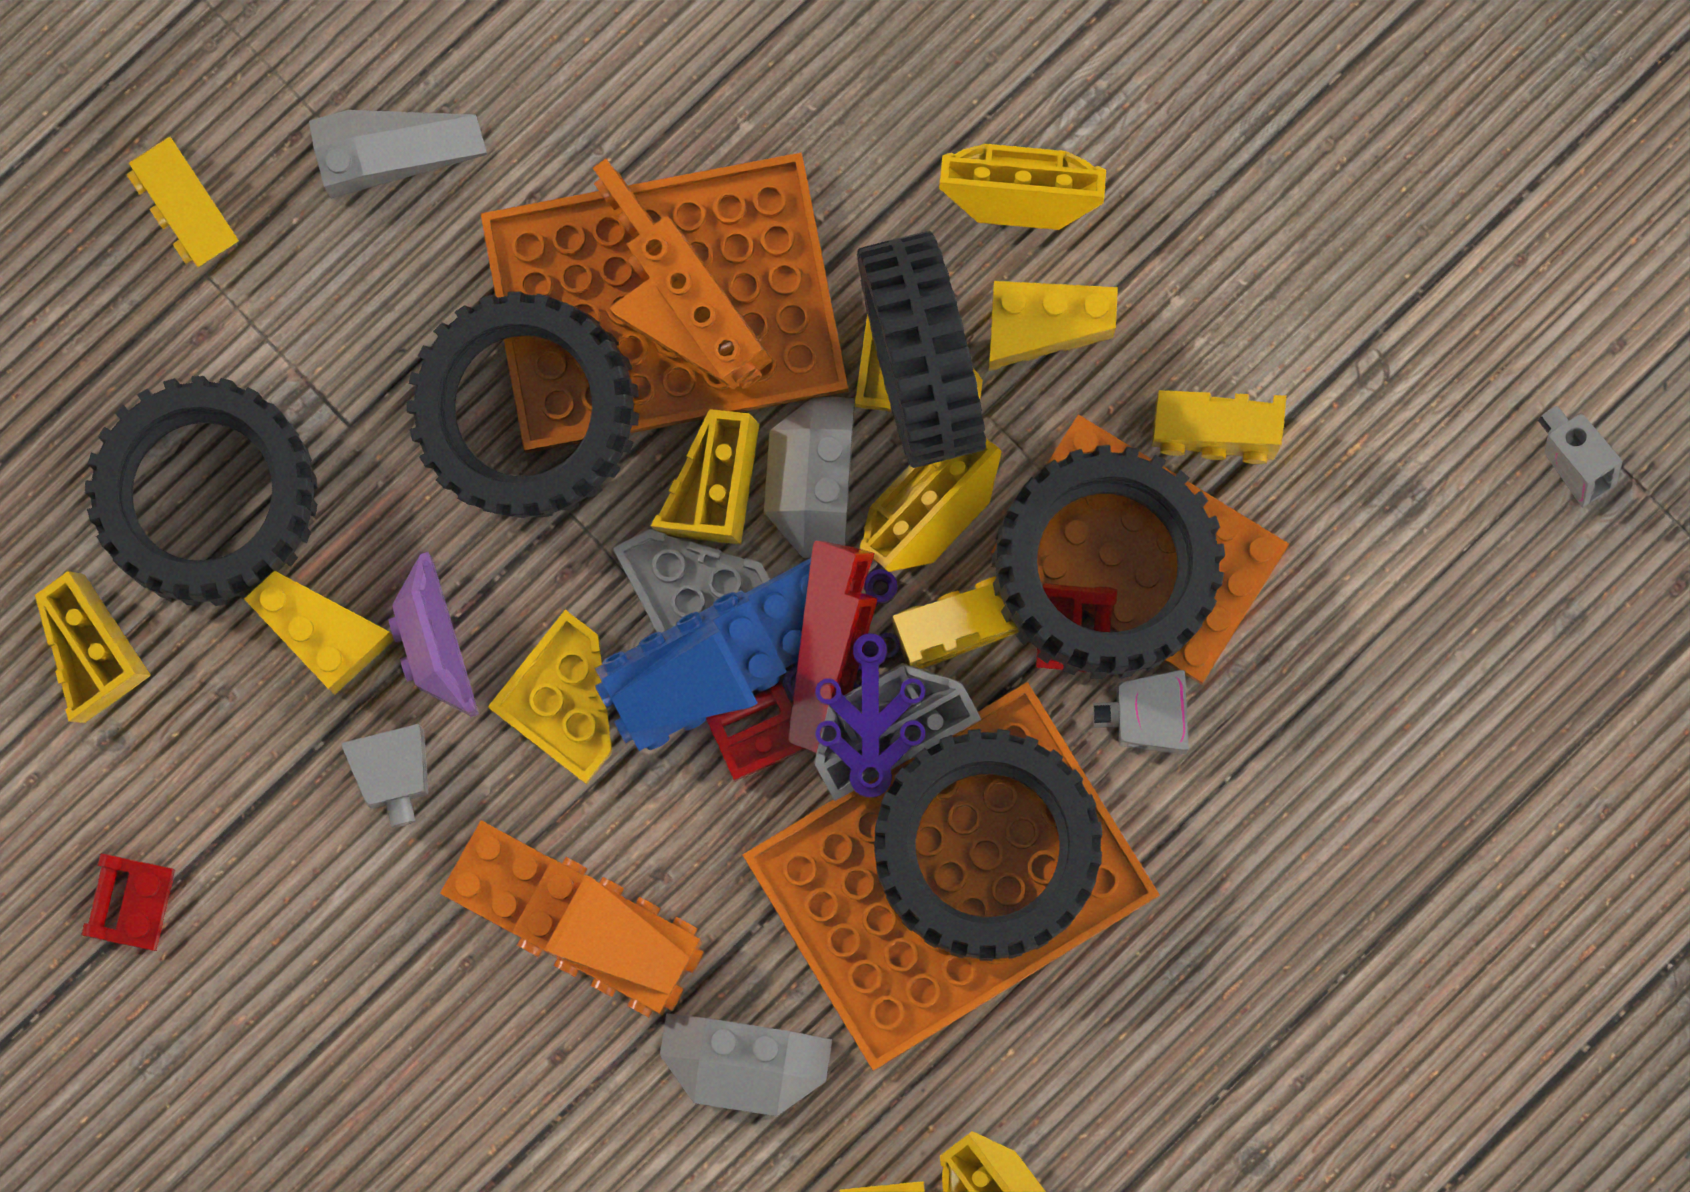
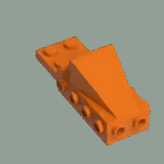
[593,158,773,390]
[440,820,704,1018]

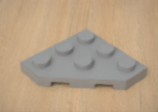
[613,529,770,633]

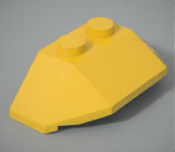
[939,144,1106,230]
[860,438,1002,572]
[940,1131,1046,1192]

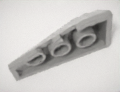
[309,110,487,199]

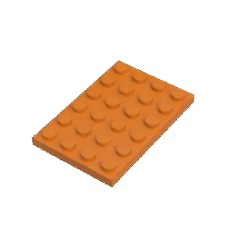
[991,414,1289,685]

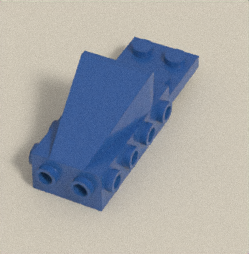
[595,558,811,751]

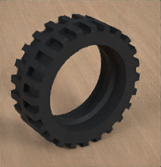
[857,231,986,468]
[406,292,639,518]
[85,376,318,606]
[991,445,1225,680]
[874,729,1102,961]

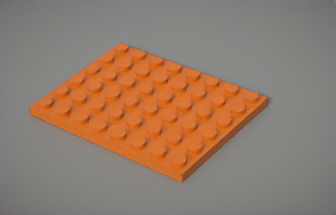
[480,152,848,454]
[742,682,1160,1071]

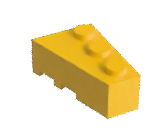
[126,136,239,268]
[988,281,1118,372]
[1151,390,1287,465]
[651,409,760,545]
[35,571,151,723]
[244,571,394,695]
[893,576,1019,669]

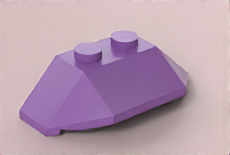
[388,552,479,717]

